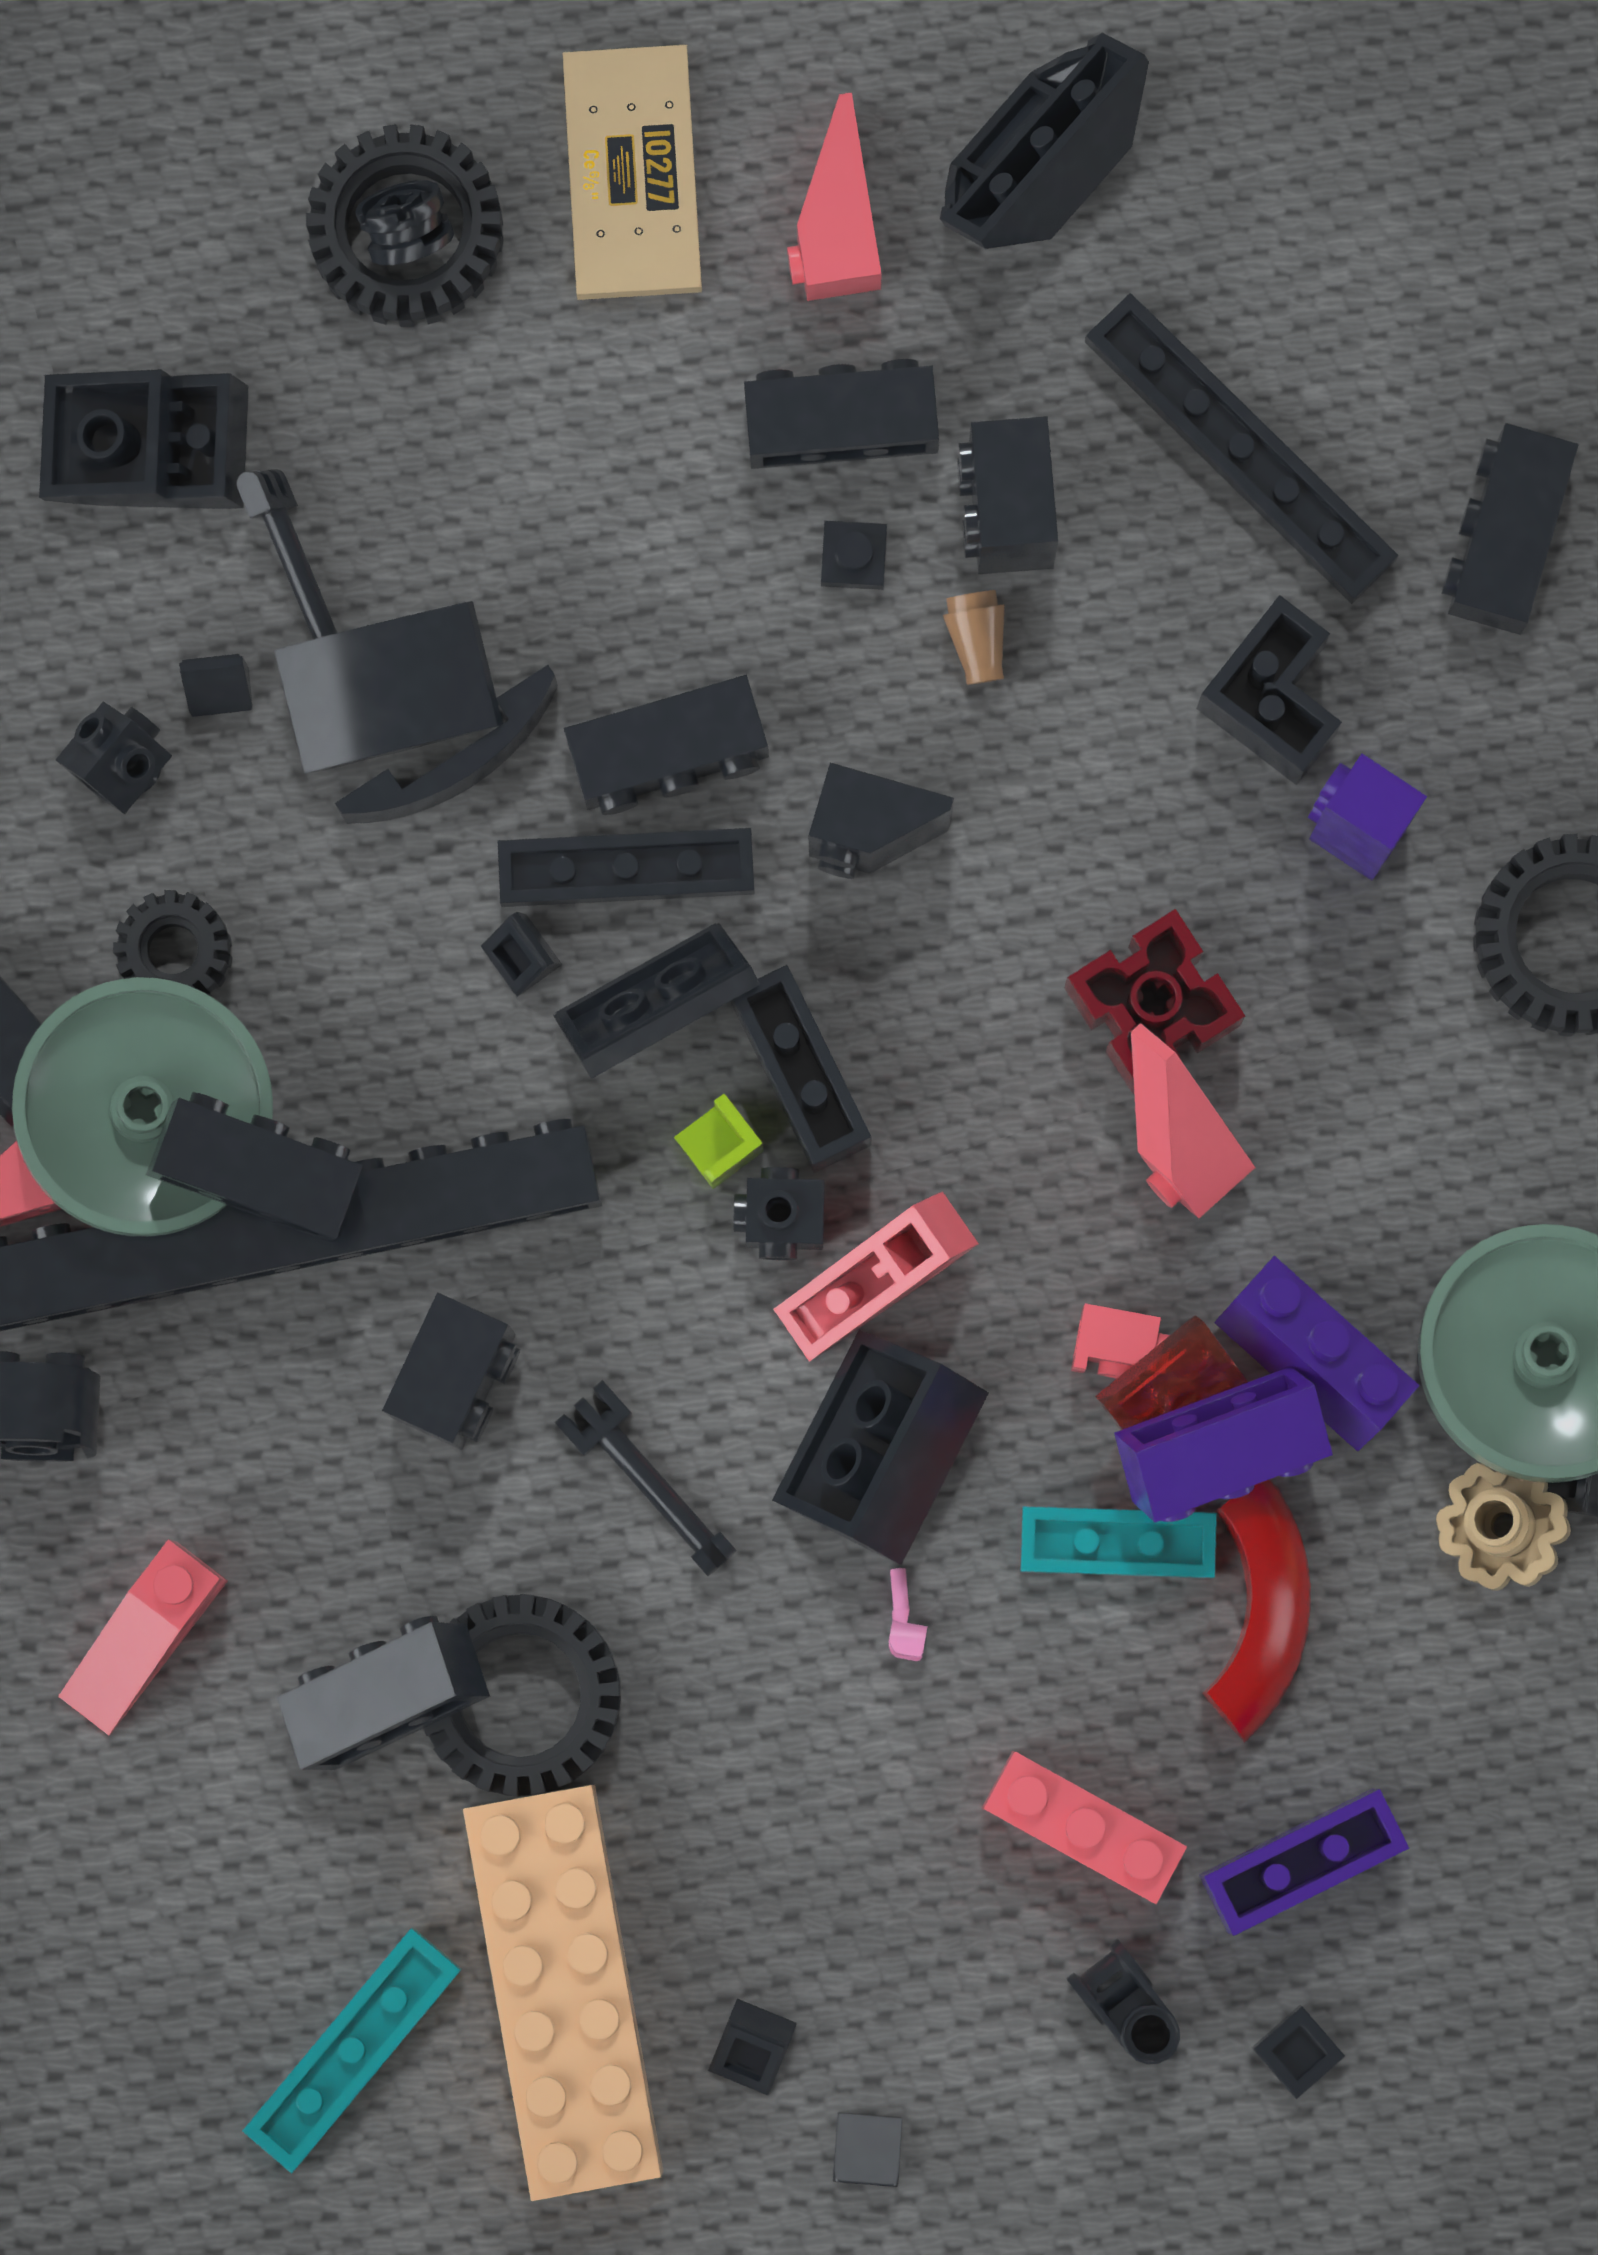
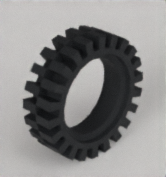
[306,124,503,327]
[1473,834,1598,1037]
[424,1594,621,1796]

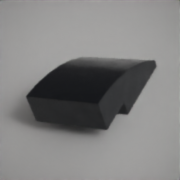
[39,369,249,509]
[274,601,503,774]

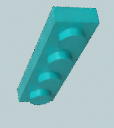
[242,1927,462,2174]

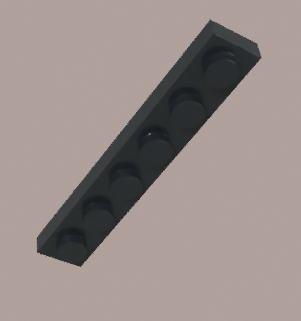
[1085,293,1399,604]

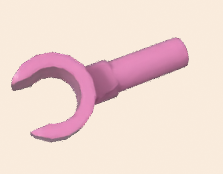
[889,1568,927,1661]

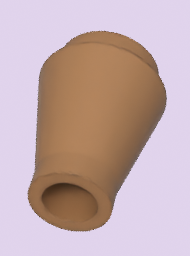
[942,590,1005,685]

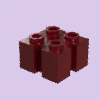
[1064,909,1245,1094]

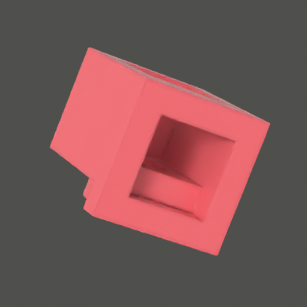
[1071,1303,1170,1381]

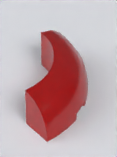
[1202,1479,1311,1743]

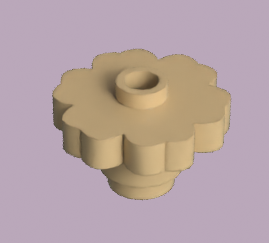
[1436,1463,1571,1591]

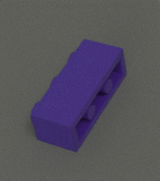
[1307,753,1427,881]
[1214,1255,1420,1452]
[1114,1366,1333,1523]
[1199,1788,1409,1936]

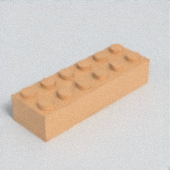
[463,1785,663,2201]

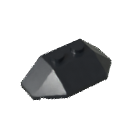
[940,32,1149,249]

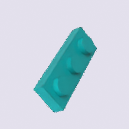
[1020,1506,1217,1579]

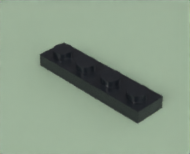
[497,828,755,907]

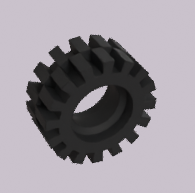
[113,890,233,997]

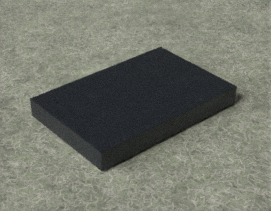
[553,923,760,1079]

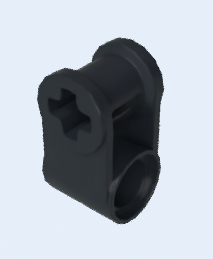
[1066,1939,1180,2064]

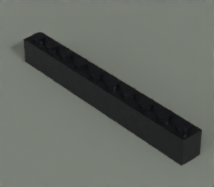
[0,1119,602,1332]

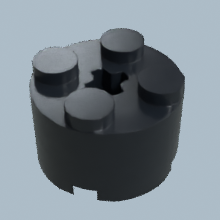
[0,1351,101,1462]

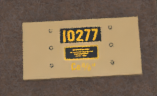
[563,45,702,300]

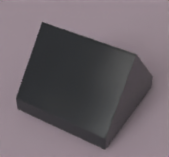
[481,912,562,997]

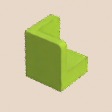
[674,1093,764,1189]

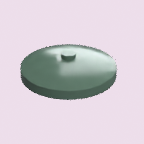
[12,977,273,1237]
[1418,1224,1598,1483]

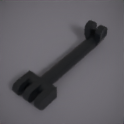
[237,469,338,639]
[554,1380,737,1576]

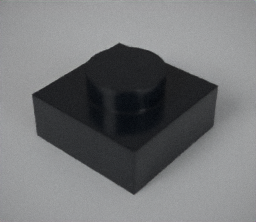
[821,520,887,590]
[1252,2005,1345,2099]

